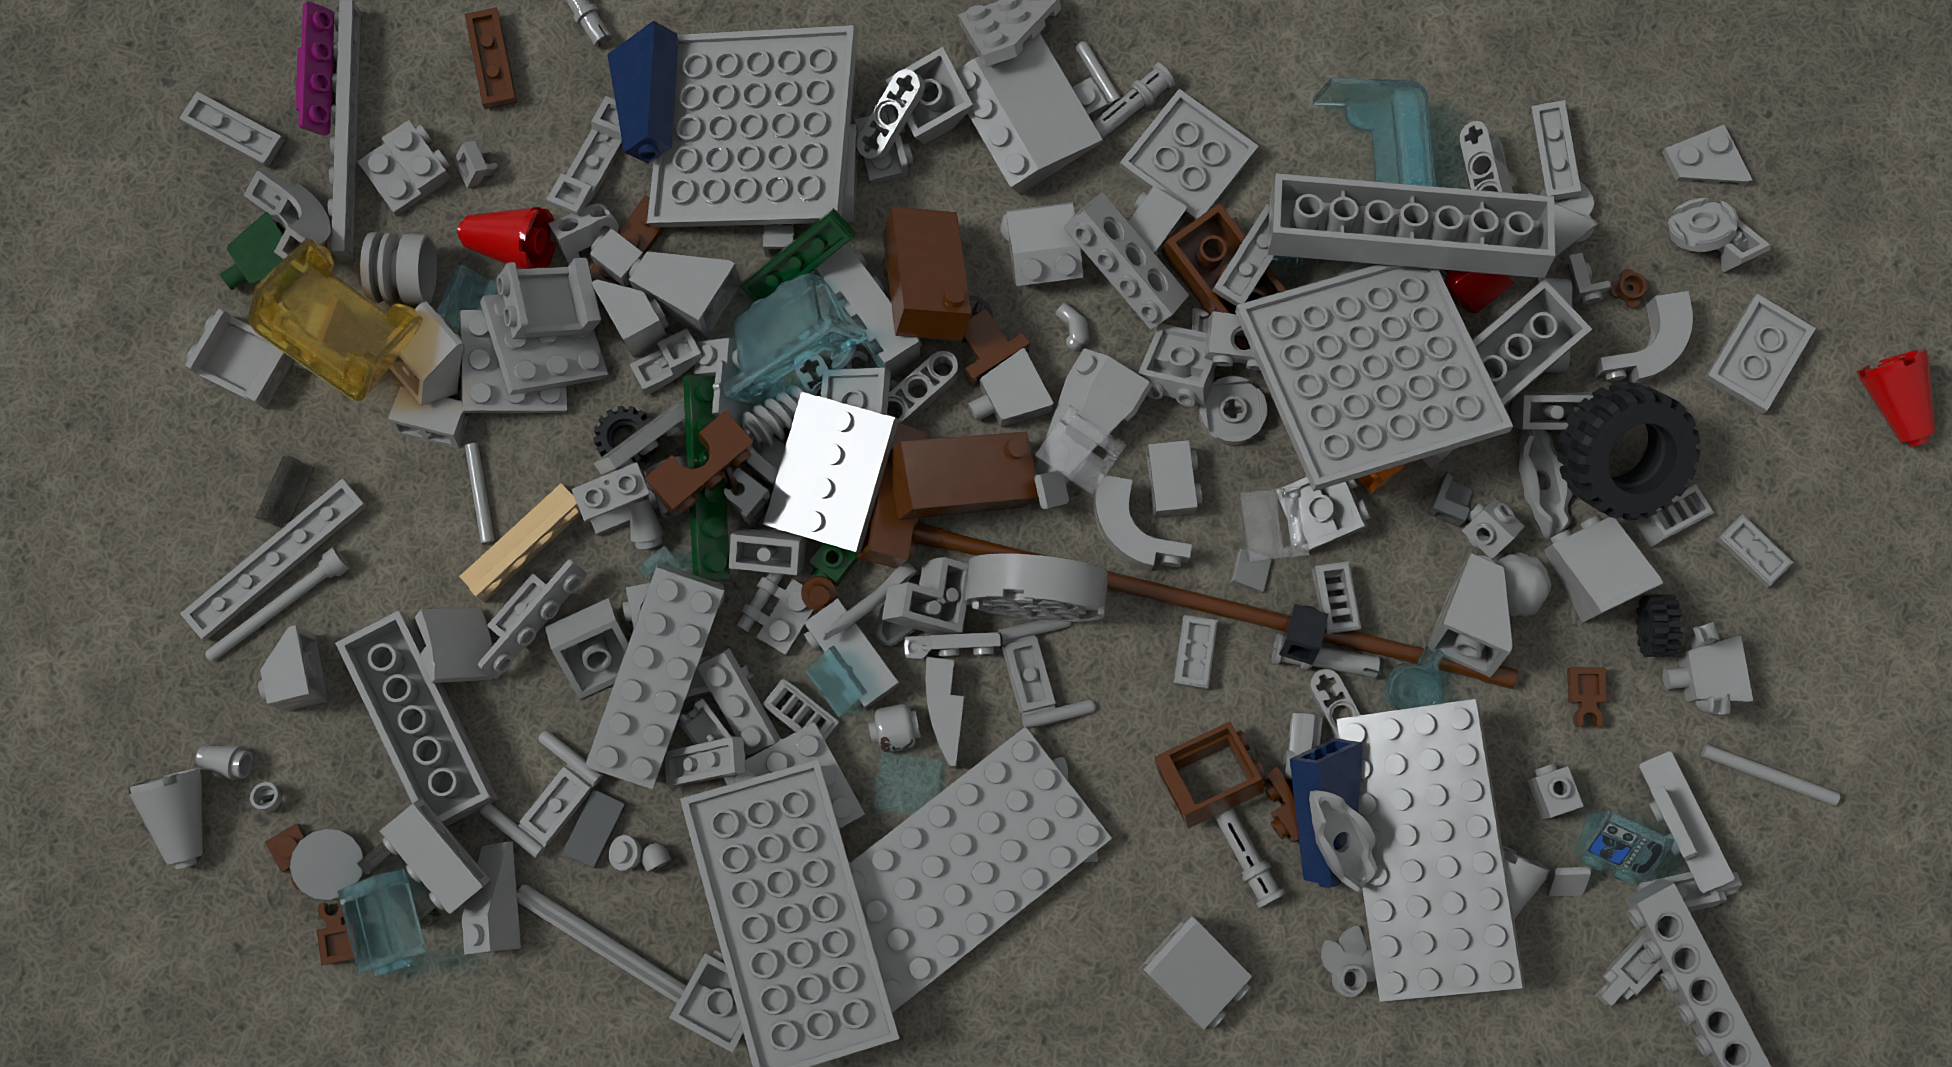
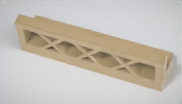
[459,483,581,603]

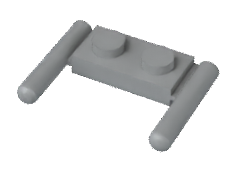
[1072,41,1121,117]
[998,618,1096,729]
[480,731,603,859]

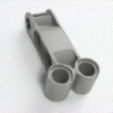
[1460,121,1513,193]

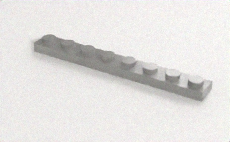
[327,0,361,261]

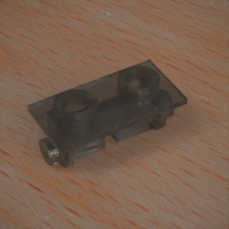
[255,456,315,528]

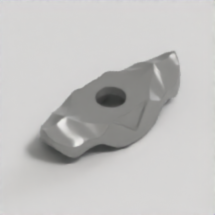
[1518,429,1573,540]
[1309,790,1378,893]

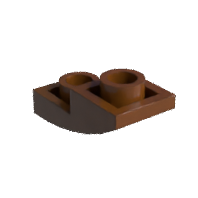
[1263,767,1299,843]

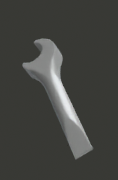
[823,562,919,641]

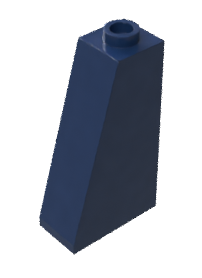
[607,21,678,164]
[1290,738,1363,888]

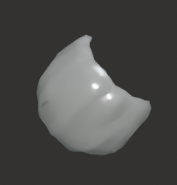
[1495,552,1551,617]

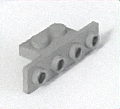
[477,559,587,679]
[1639,751,1735,893]

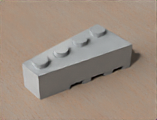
[814,243,922,378]

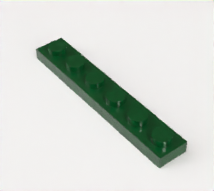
[683,374,731,582]

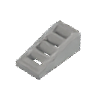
[1634,484,1714,547]
[1312,562,1361,634]
[762,678,840,741]

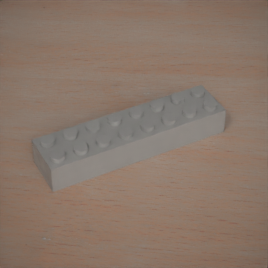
[1268,173,1555,278]

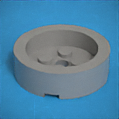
[964,554,1108,622]

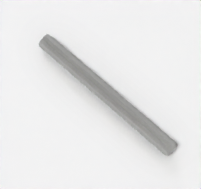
[517,884,687,1003]

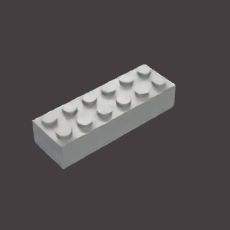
[1423,279,1592,469]
[585,562,724,789]
[335,610,499,827]

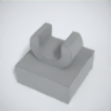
[454,141,498,188]

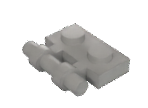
[736,573,815,656]

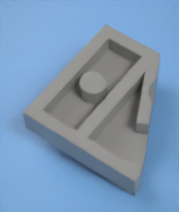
[1662,125,1753,185]

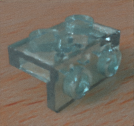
[436,265,499,336]

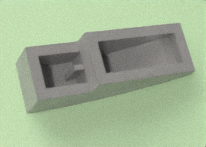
[925,657,964,769]

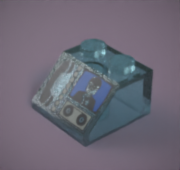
[1572,810,1674,885]

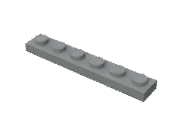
[180,479,367,641]

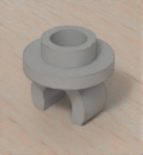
[830,340,868,369]

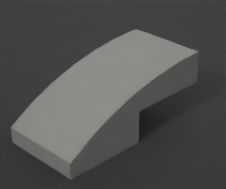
[630,328,703,396]

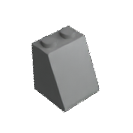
[629,251,741,339]
[1544,515,1663,623]
[1426,553,1513,677]
[1138,916,1252,1030]

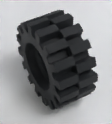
[593,406,658,466]
[1636,594,1683,657]

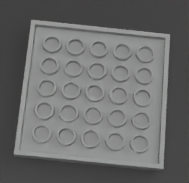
[647,25,858,227]
[1235,264,1513,492]

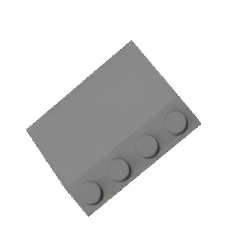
[956,33,1104,194]

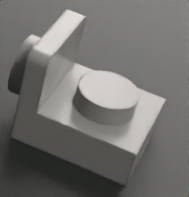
[1560,253,1611,305]

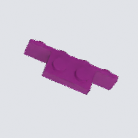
[295,1,334,136]

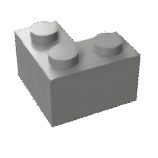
[882,557,968,635]

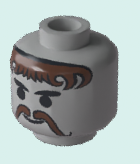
[868,704,921,752]

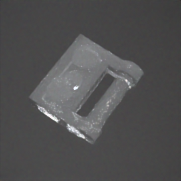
[1035,405,1127,495]
[1239,487,1309,562]

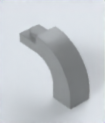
[244,166,331,272]
[1592,291,1693,384]
[1094,474,1192,571]

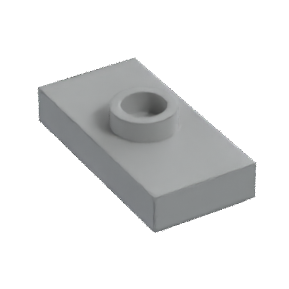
[1716,514,1793,588]
[1173,615,1218,689]

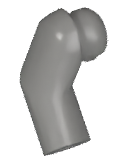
[1055,302,1089,351]

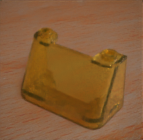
[248,237,423,401]

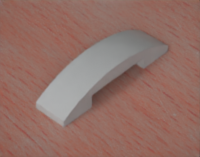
[546,96,623,215]

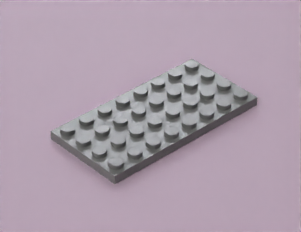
[1336,699,1525,1002]
[849,726,1112,1013]
[680,759,899,1067]

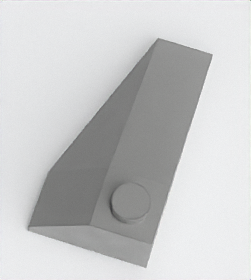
[1035,348,1153,484]

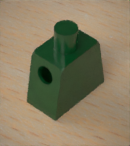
[220,212,310,294]

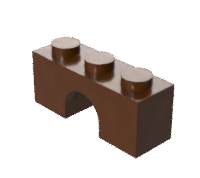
[645,411,753,515]

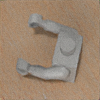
[1662,622,1753,716]

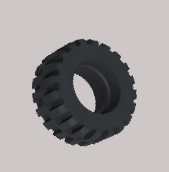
[1557,382,1701,520]

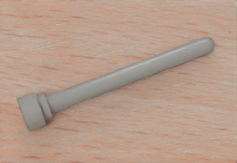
[205,547,350,661]

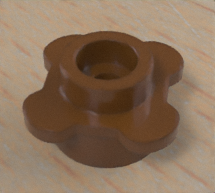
[1610,269,1650,308]

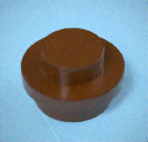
[801,576,836,610]

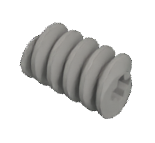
[741,385,803,453]

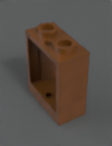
[1154,722,1266,828]

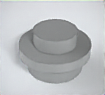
[609,835,643,871]

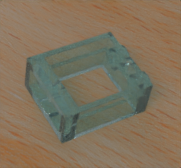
[337,869,427,977]

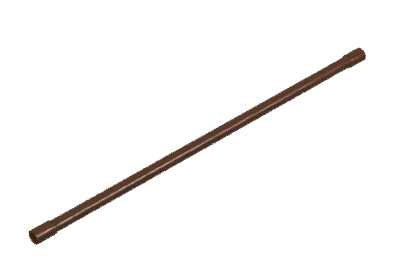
[911,522,1518,689]

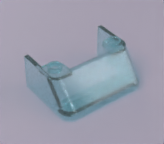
[1313,78,1436,187]

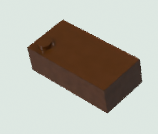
[1161,203,1287,350]
[883,206,972,341]
[888,431,1039,520]

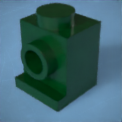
[809,543,858,586]

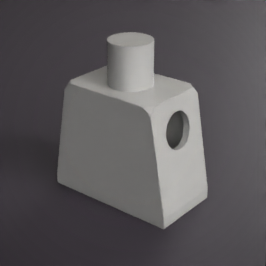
[968,348,1054,427]

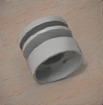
[360,232,437,305]

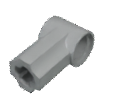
[1282,713,1323,782]

